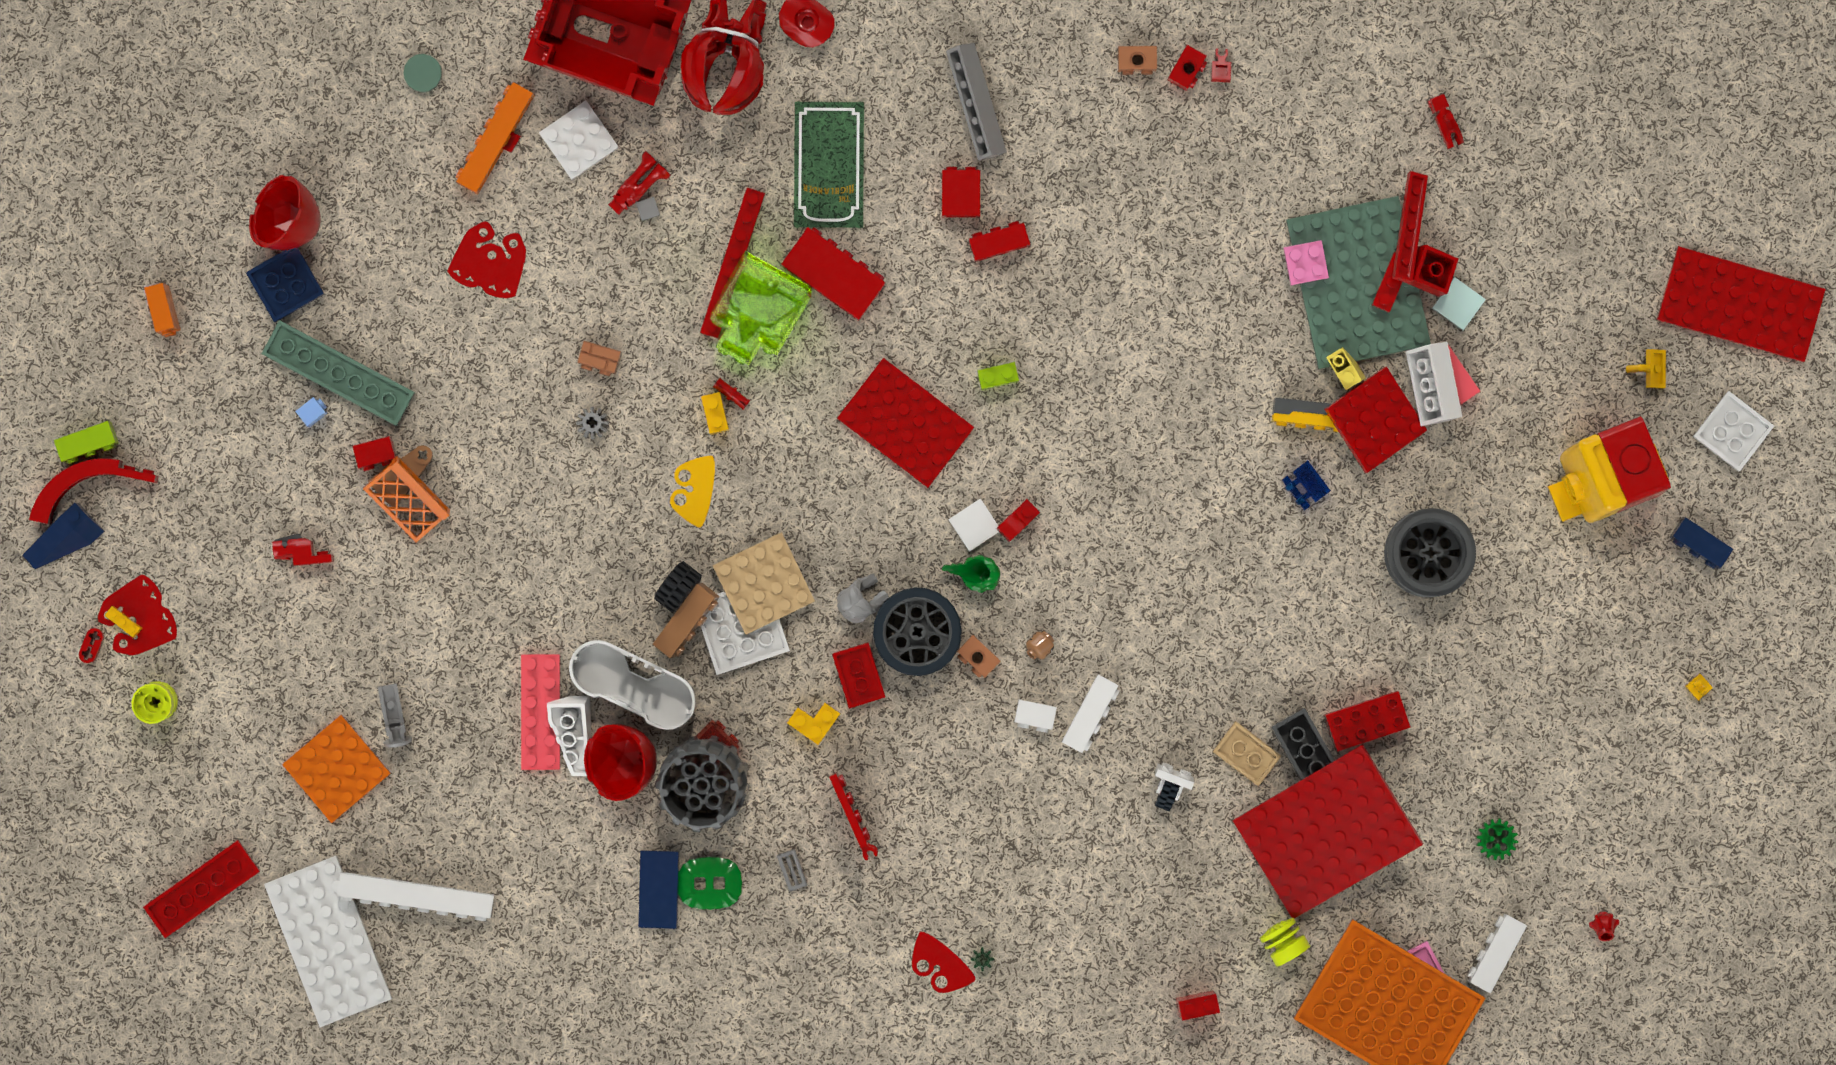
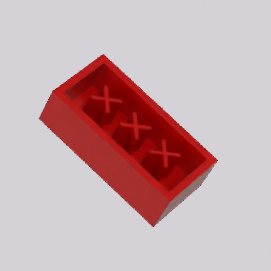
[1323,691,1411,752]

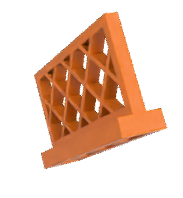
[363,456,450,542]

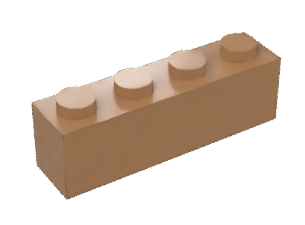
[653,583,720,658]

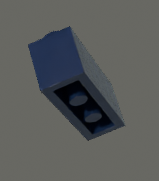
[1670,517,1733,570]

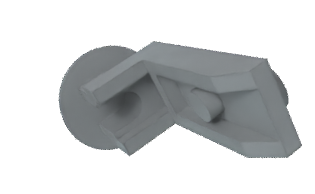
[378,683,412,748]

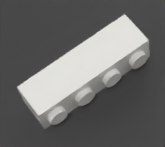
[1061,675,1120,753]
[1467,914,1527,994]

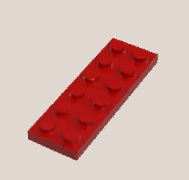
[143,840,260,938]

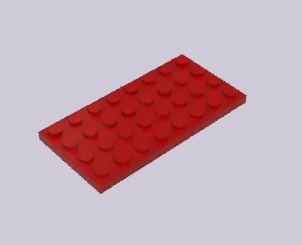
[1657,246,1826,363]

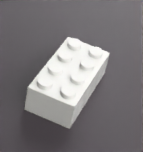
[1406,342,1462,426]

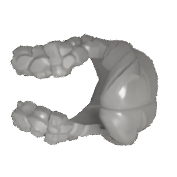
[837,574,889,623]

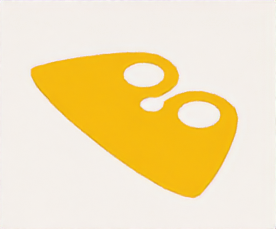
[670,455,715,528]

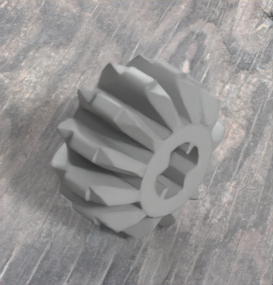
[576,407,609,439]

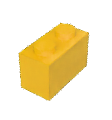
[701,392,729,435]

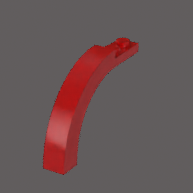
[29,459,159,524]

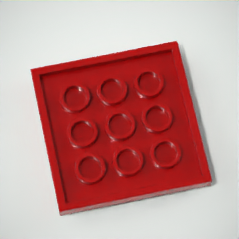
[1324,366,1427,473]

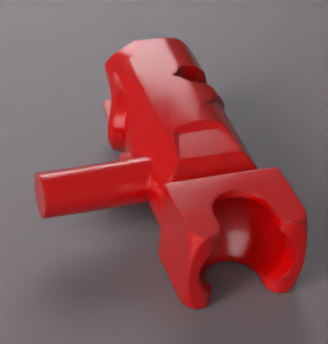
[1427,94,1464,150]

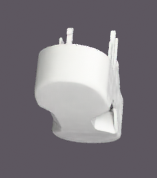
[569,640,696,730]

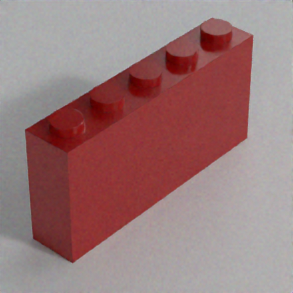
[781,227,886,321]

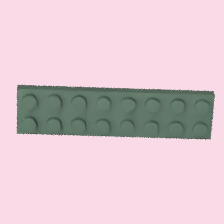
[261,320,415,426]

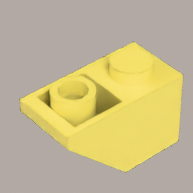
[1326,347,1366,390]

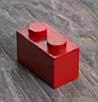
[352,436,396,471]

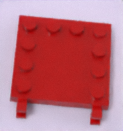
[829,772,878,861]

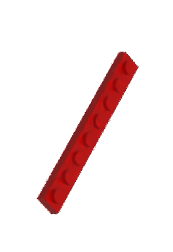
[700,187,765,339]

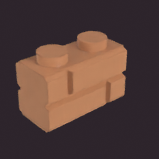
[577,341,622,377]

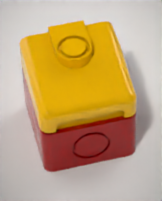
[1560,416,1671,523]

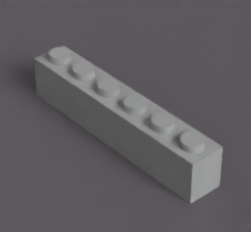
[946,43,1007,161]

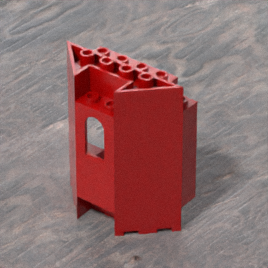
[523,0,692,106]

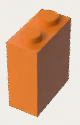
[144,283,180,337]

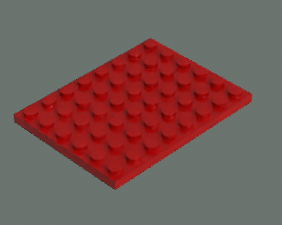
[1233,744,1424,918]

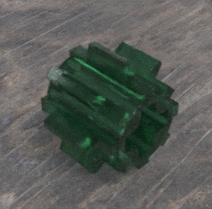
[970,947,994,971]

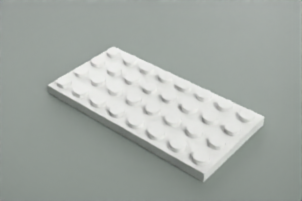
[264,855,392,1027]

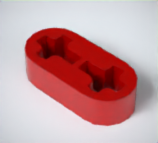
[79,628,105,663]

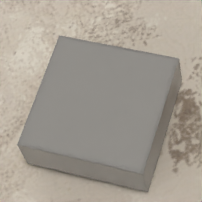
[636,197,660,222]

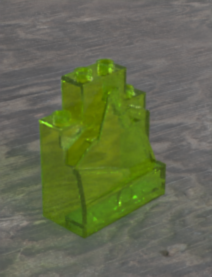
[710,251,812,365]

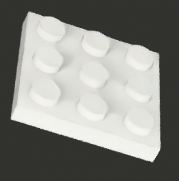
[539,100,619,180]
[1693,391,1774,472]

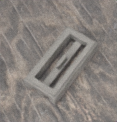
[777,849,807,892]

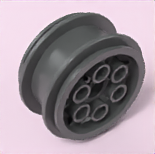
[1384,508,1476,598]

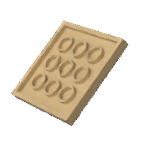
[712,532,815,635]

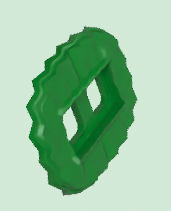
[678,857,742,910]

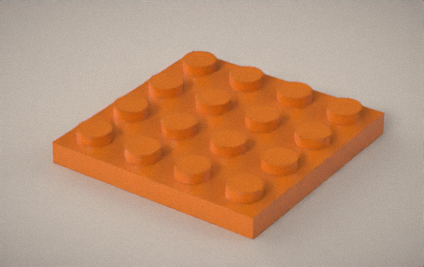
[282,715,391,823]

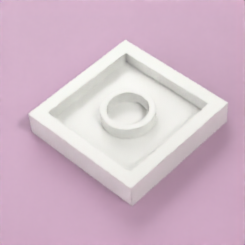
[948,499,999,552]

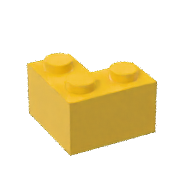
[787,703,841,745]

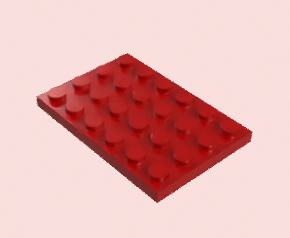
[837,358,975,488]

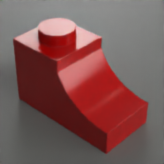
[996,499,1040,542]

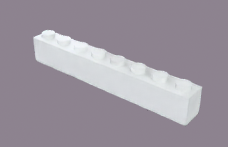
[337,872,494,921]

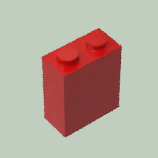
[942,166,980,218]
[1176,990,1220,1021]

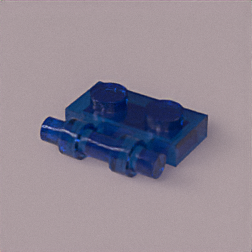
[1282,460,1331,511]

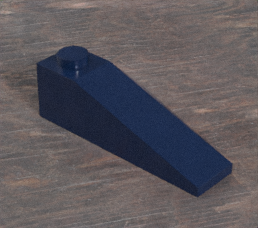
[22,503,105,569]

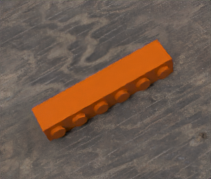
[456,82,535,195]

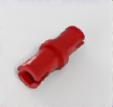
[713,378,750,410]

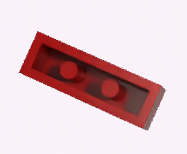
[968,221,1030,262]

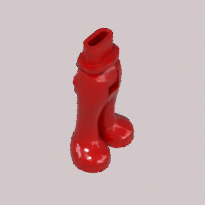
[608,151,671,215]

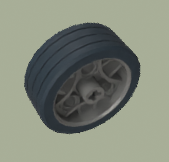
[873,587,962,676]

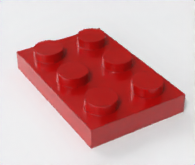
[832,642,886,709]

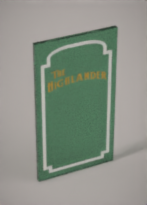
[794,101,864,229]

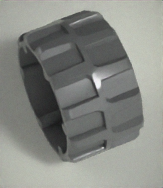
[655,735,750,832]

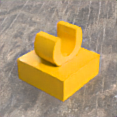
[1685,673,1713,701]

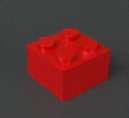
[1405,244,1459,297]

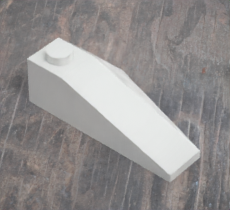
[547,696,591,776]

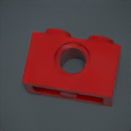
[1167,45,1208,91]

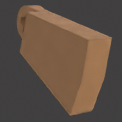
[368,445,433,507]

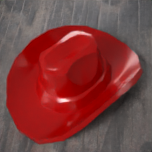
[779,0,835,48]

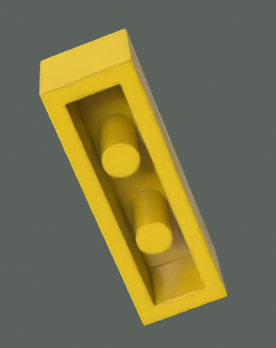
[105,606,142,638]

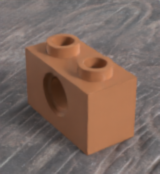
[1118,46,1157,75]
[957,635,1001,678]

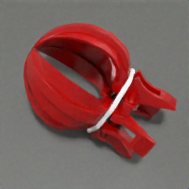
[681,0,767,115]

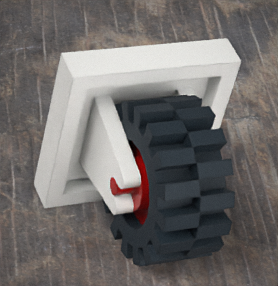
[1155,763,1194,812]

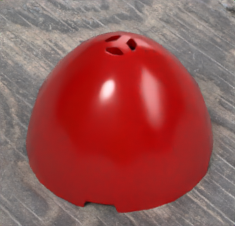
[249,175,321,250]
[584,724,657,801]

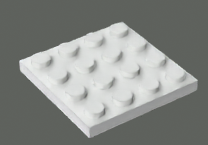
[701,592,790,675]

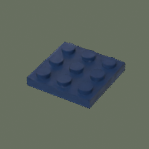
[246,248,325,323]

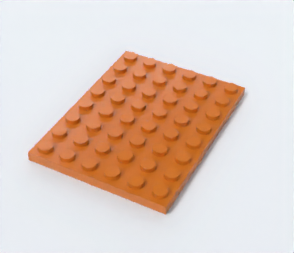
[1294,919,1486,1065]

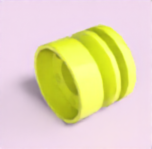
[131,681,178,724]
[1259,918,1310,967]

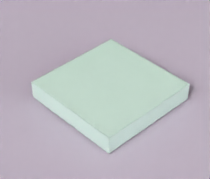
[1432,277,1486,331]

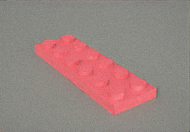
[521,654,560,770]

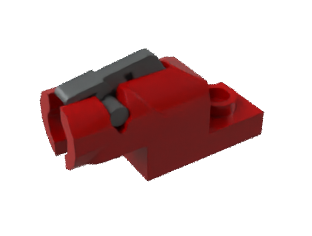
[272,534,334,566]

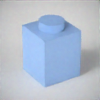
[295,397,327,427]

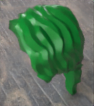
[942,555,1001,593]

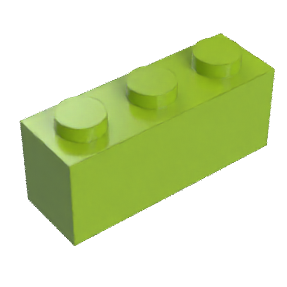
[54,421,119,465]

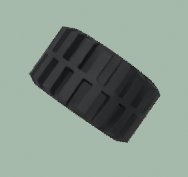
[654,561,702,613]

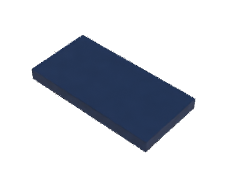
[638,850,679,929]

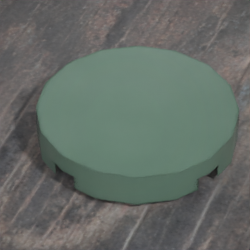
[403,54,442,93]

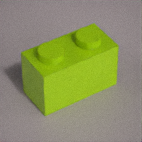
[977,362,1019,390]

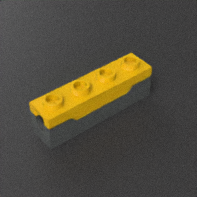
[1271,398,1338,432]

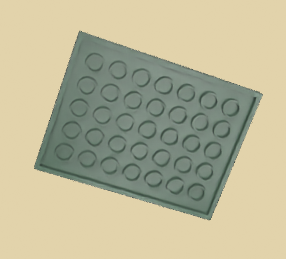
[1286,196,1431,369]

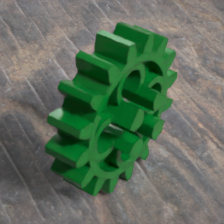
[1476,818,1518,860]

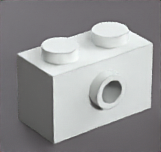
[1014,700,1057,733]

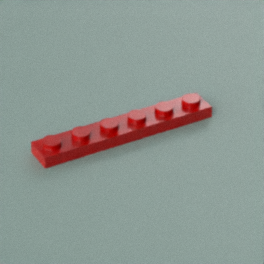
[1392,171,1428,283]

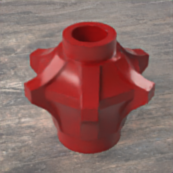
[1589,912,1619,941]

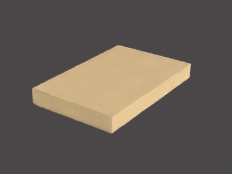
[1212,721,1281,787]

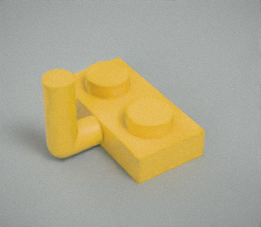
[1626,349,1666,389]

